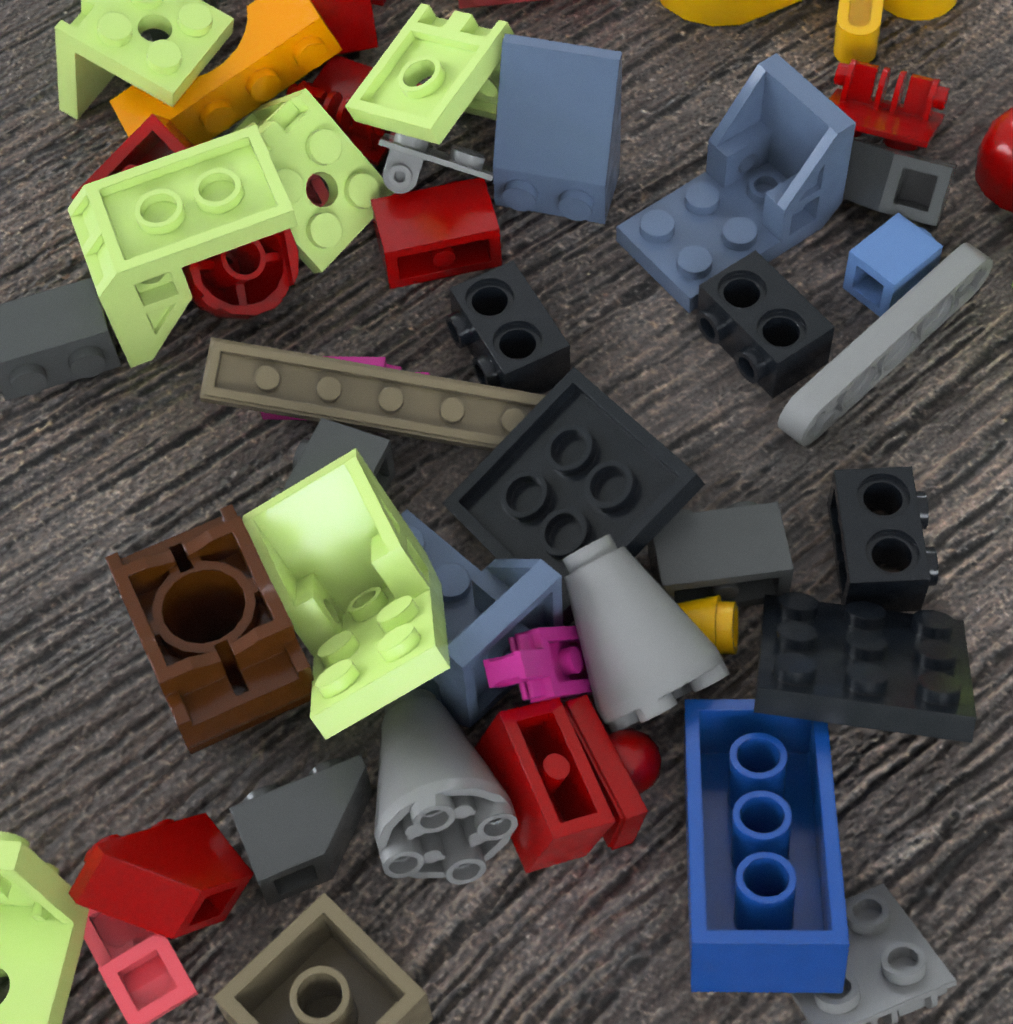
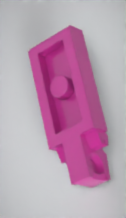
[483,626,592,703]

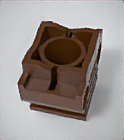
[105,504,314,754]

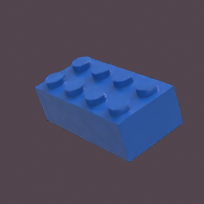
[684,699,850,993]

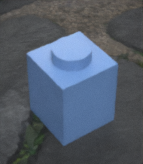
[843,212,943,317]

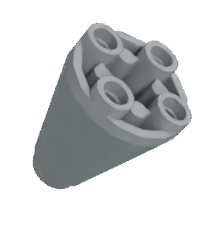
[562,534,730,733]
[374,689,518,885]

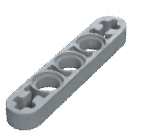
[777,242,993,447]

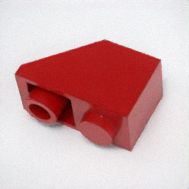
[69,812,254,939]

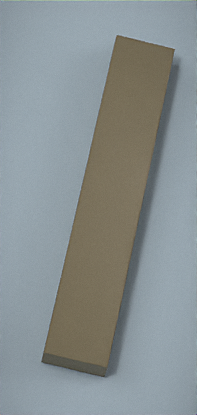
[199,337,546,452]

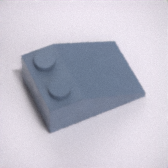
[493,33,622,224]

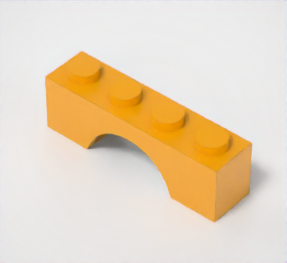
[109,0,342,146]

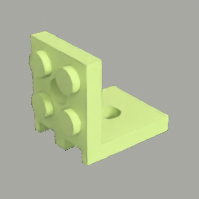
[55,0,234,120]
[345,3,515,145]
[229,88,395,273]
[0,831,89,1024]

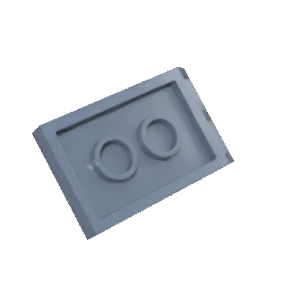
[616,53,856,313]
[401,509,563,728]

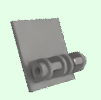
[378,133,493,194]
[790,883,957,1024]

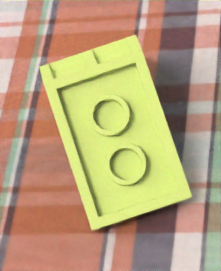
[68,124,298,368]
[242,448,450,740]

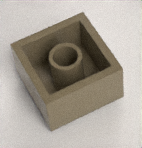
[213,893,433,1024]

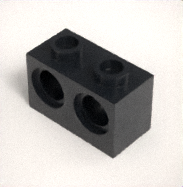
[696,250,835,398]
[446,261,570,394]
[827,466,938,612]

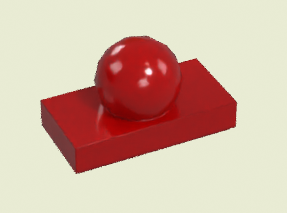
[564,695,662,850]

